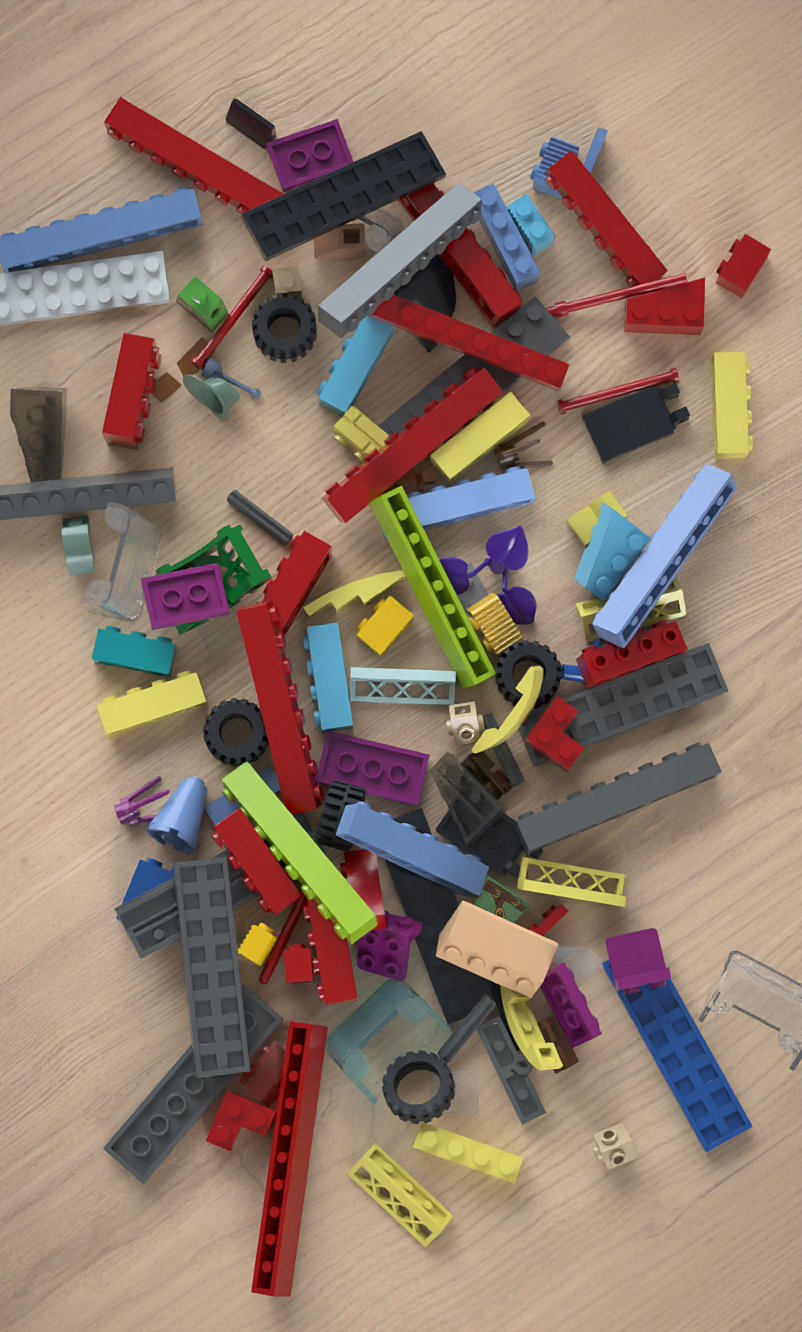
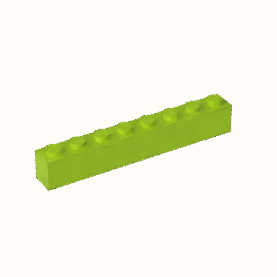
[369,486,496,689]
[222,762,377,944]

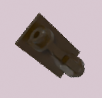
[461,751,512,803]

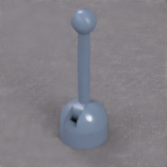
[201,358,261,399]

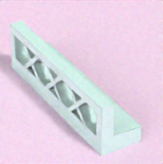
[350,667,456,706]

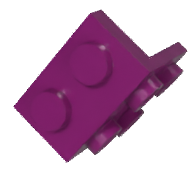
[357,910,422,981]
[605,928,671,994]

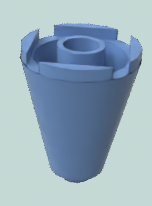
[147,776,208,853]

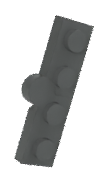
[476,1016,546,1125]

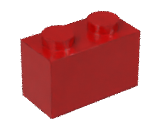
[716,234,771,298]
[283,943,314,984]

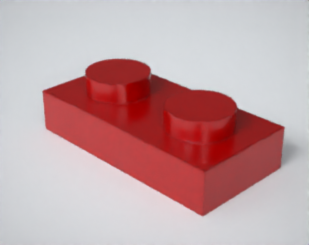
[528,904,568,936]

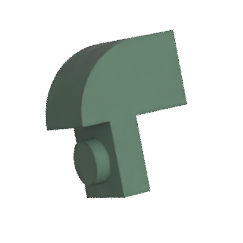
[61,516,95,576]

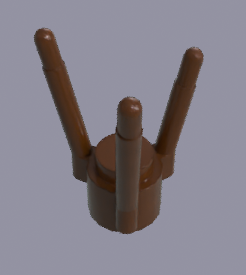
[494,422,553,469]

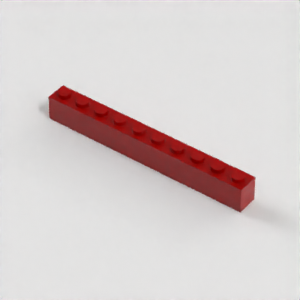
[251,1021,328,1297]

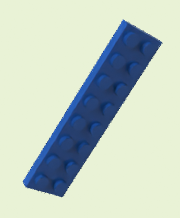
[601,959,753,1152]

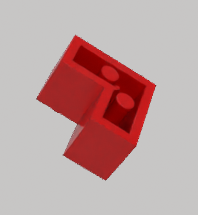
[525,696,584,772]
[206,1090,276,1151]

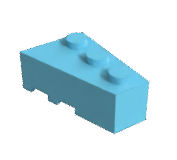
[574,502,651,601]

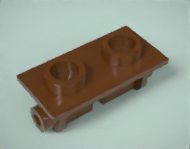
[537,1014,579,1074]

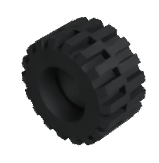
[252,293,317,363]
[495,640,562,709]
[203,698,269,767]
[316,780,367,852]

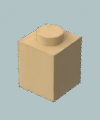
[272,266,302,299]

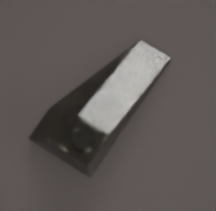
[10,387,67,482]

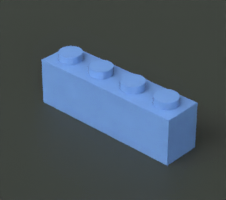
[474,183,540,291]

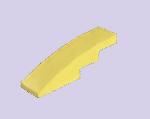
[303,570,407,620]

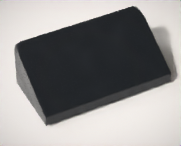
[226,98,276,149]

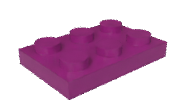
[266,119,353,192]
[141,563,229,630]
[540,962,602,1048]

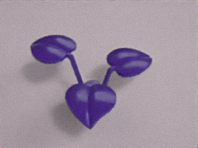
[439,525,537,625]

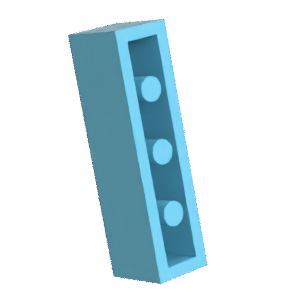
[317,316,395,417]
[303,622,353,733]

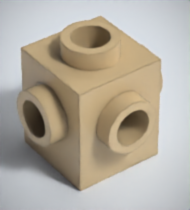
[446,701,485,746]
[592,1122,637,1170]

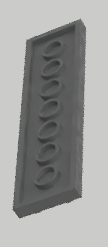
[103,984,283,1184]

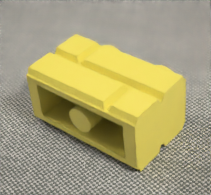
[333,406,389,463]

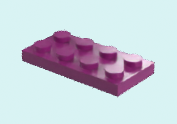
[316,731,430,807]

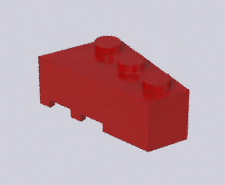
[624,277,705,335]

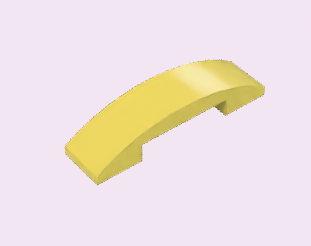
[471,666,543,753]
[500,985,563,1070]

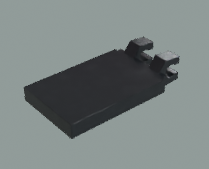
[582,383,690,464]
[435,786,543,878]

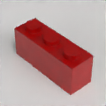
[340,849,387,931]

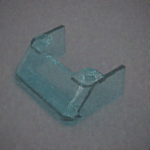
[325,978,451,1104]

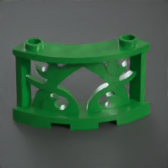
[155,525,272,635]

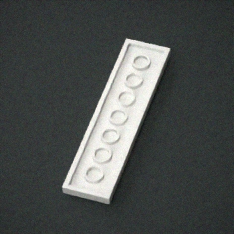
[0,251,170,326]

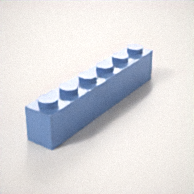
[336,802,489,897]

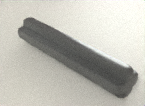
[227,490,293,545]
[483,713,524,786]
[437,995,496,1063]

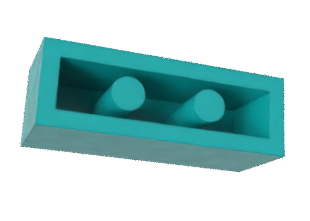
[92,626,177,678]

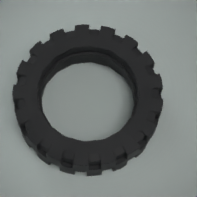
[382,1050,455,1124]

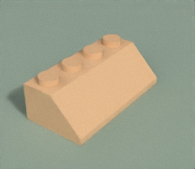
[436,901,558,998]

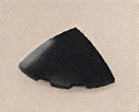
[393,254,456,353]

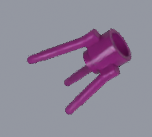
[114,776,170,827]

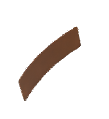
[153,337,216,402]

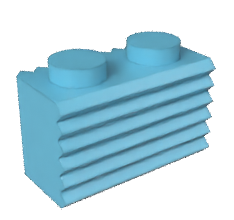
[507,194,555,256]

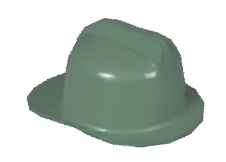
[183,375,240,421]

